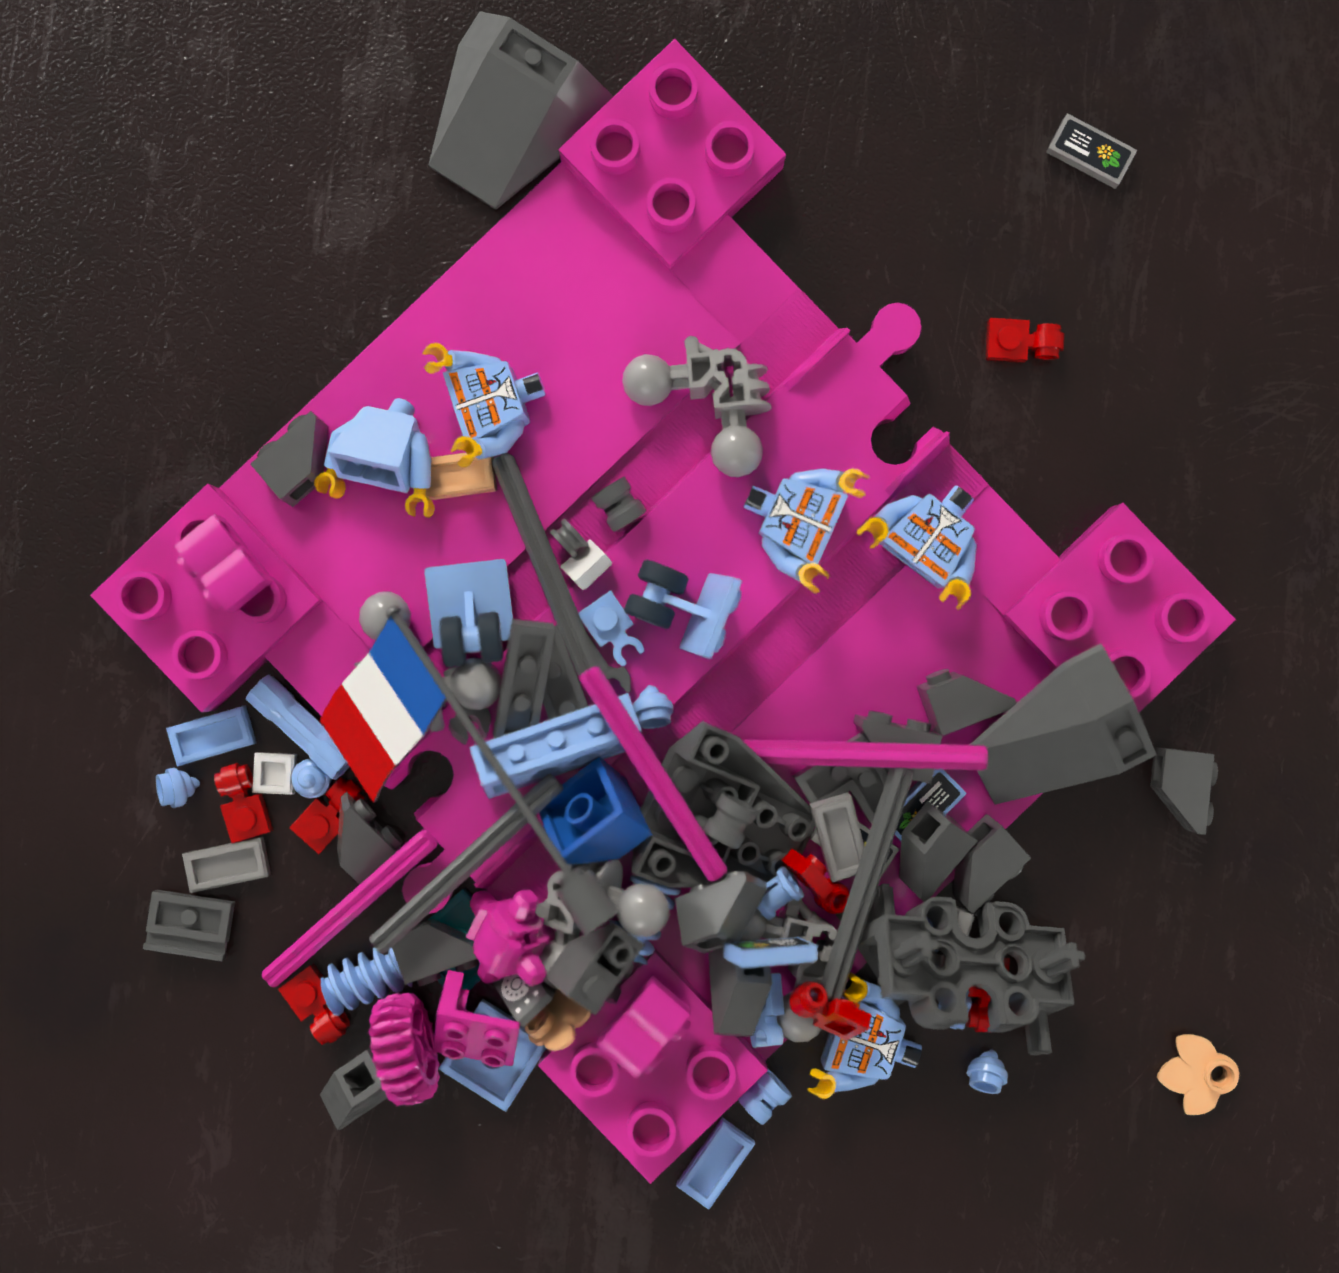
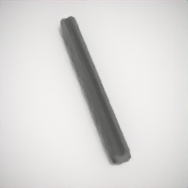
[492,453,601,677]
[821,768,914,1000]
[369,774,563,954]

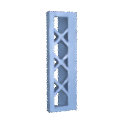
[470,693,642,799]

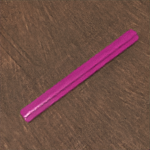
[580,666,727,882]
[743,739,988,770]
[262,830,437,987]

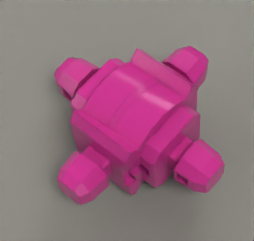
[466,890,550,986]

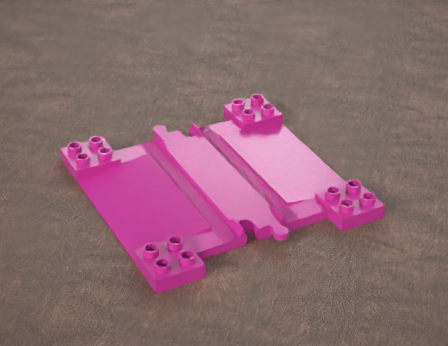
[90,39,1236,1184]

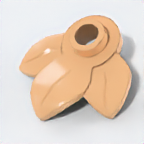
[525,989,592,1051]
[1157,1034,1239,1115]

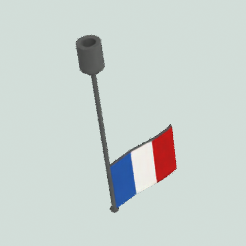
[320,605,620,936]

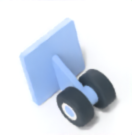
[425,559,513,667]
[624,560,742,659]

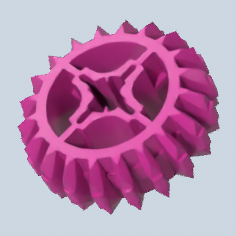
[369,993,440,1106]

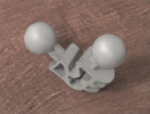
[622,336,772,477]
[354,591,502,732]
[535,860,669,989]
[740,898,837,1042]

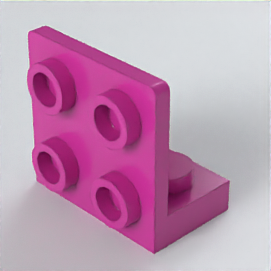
[434,970,520,1067]

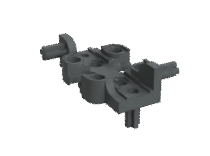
[859,884,1085,1055]

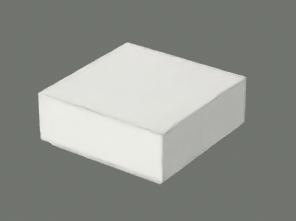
[560,539,613,590]
[252,752,297,795]

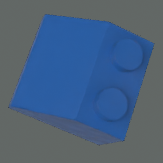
[539,756,652,865]

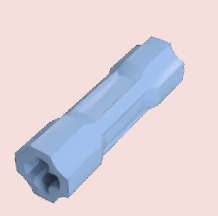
[246,674,350,780]

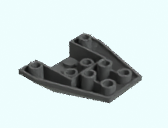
[428,11,613,210]
[970,643,1157,805]
[632,721,815,888]

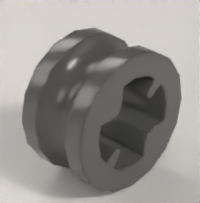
[550,518,589,559]

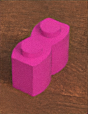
[175,514,273,612]
[597,975,691,1078]

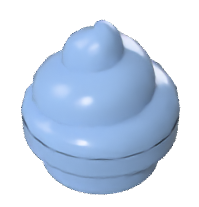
[633,685,674,729]
[291,758,332,798]
[156,768,200,808]
[967,1049,1008,1094]

